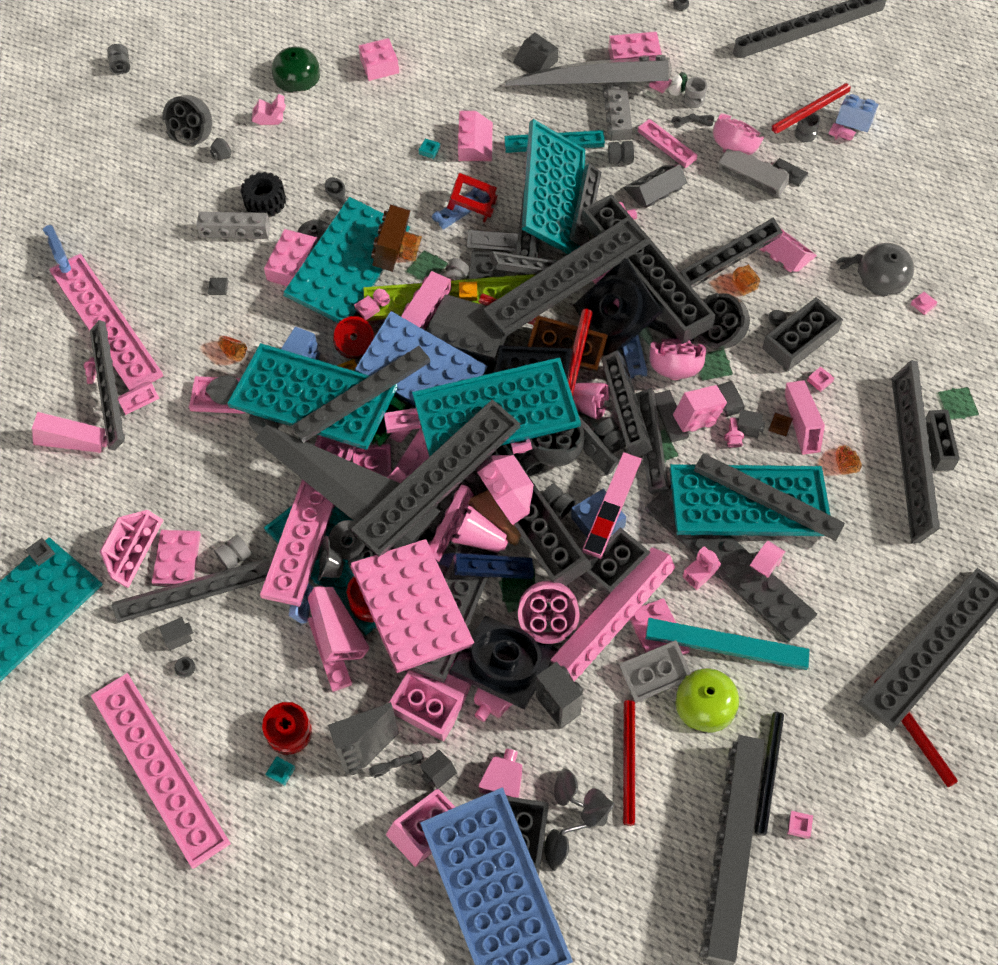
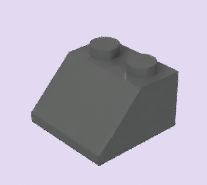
[513,33,558,73]

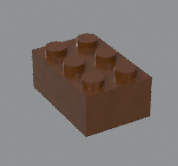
[371,204,410,272]

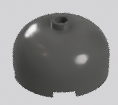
[162,95,213,146]
[858,243,914,296]
[697,293,750,349]
[529,425,584,467]

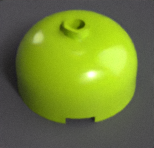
[675,668,739,733]

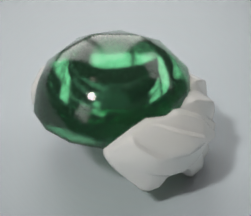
[669,71,688,96]

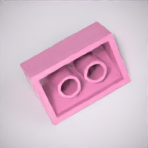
[458,111,493,161]
[760,229,817,272]
[389,670,464,742]

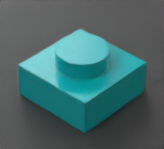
[418,138,441,159]
[265,756,296,787]

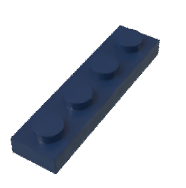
[454,553,534,579]

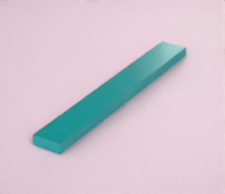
[645,618,810,670]

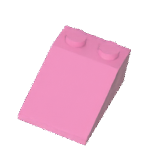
[386,789,455,867]

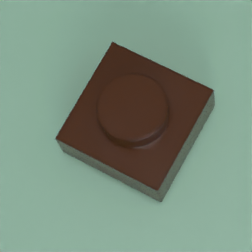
[768,412,793,437]

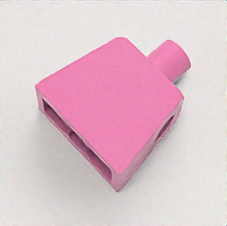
[474,688,512,722]
[479,749,522,798]

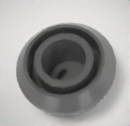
[210,138,232,160]

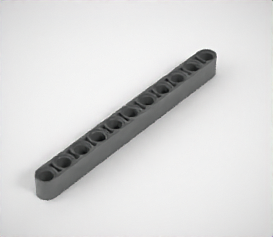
[733,0,887,58]

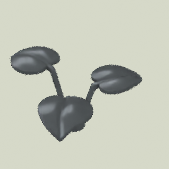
[206,375,280,434]
[544,768,615,871]

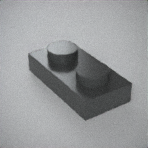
[773,158,808,187]

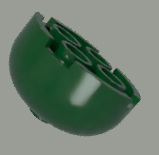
[271,46,320,93]

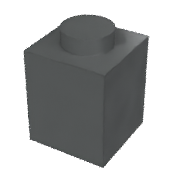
[737,409,765,438]
[159,617,194,651]
[420,750,457,789]

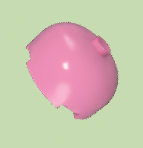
[713,113,764,155]
[650,339,706,380]
[518,581,579,644]

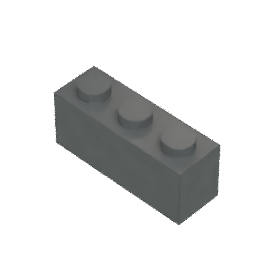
[926,410,960,471]

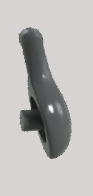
[325,177,347,205]

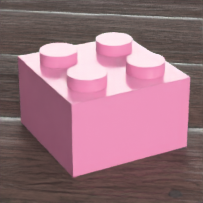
[358,38,399,81]
[673,385,727,432]

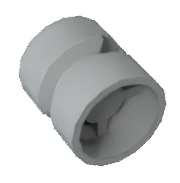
[684,77,707,108]
[442,258,470,281]
[214,535,252,570]

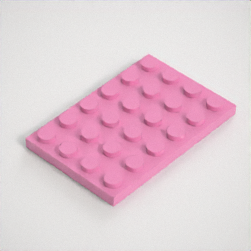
[350,539,474,673]

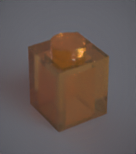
[398,231,422,261]
[732,264,760,296]

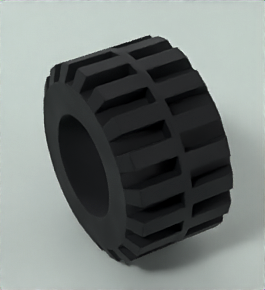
[241,172,286,217]

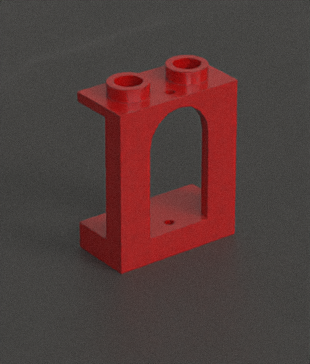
[447,173,498,222]

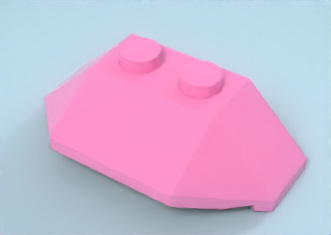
[476,455,534,525]
[99,510,163,588]

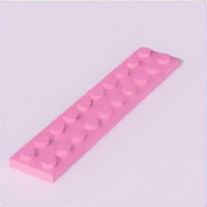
[49,253,163,391]
[260,435,355,607]
[91,673,231,869]

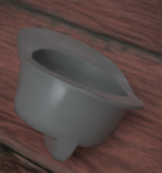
[318,536,344,581]

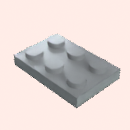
[619,640,691,703]

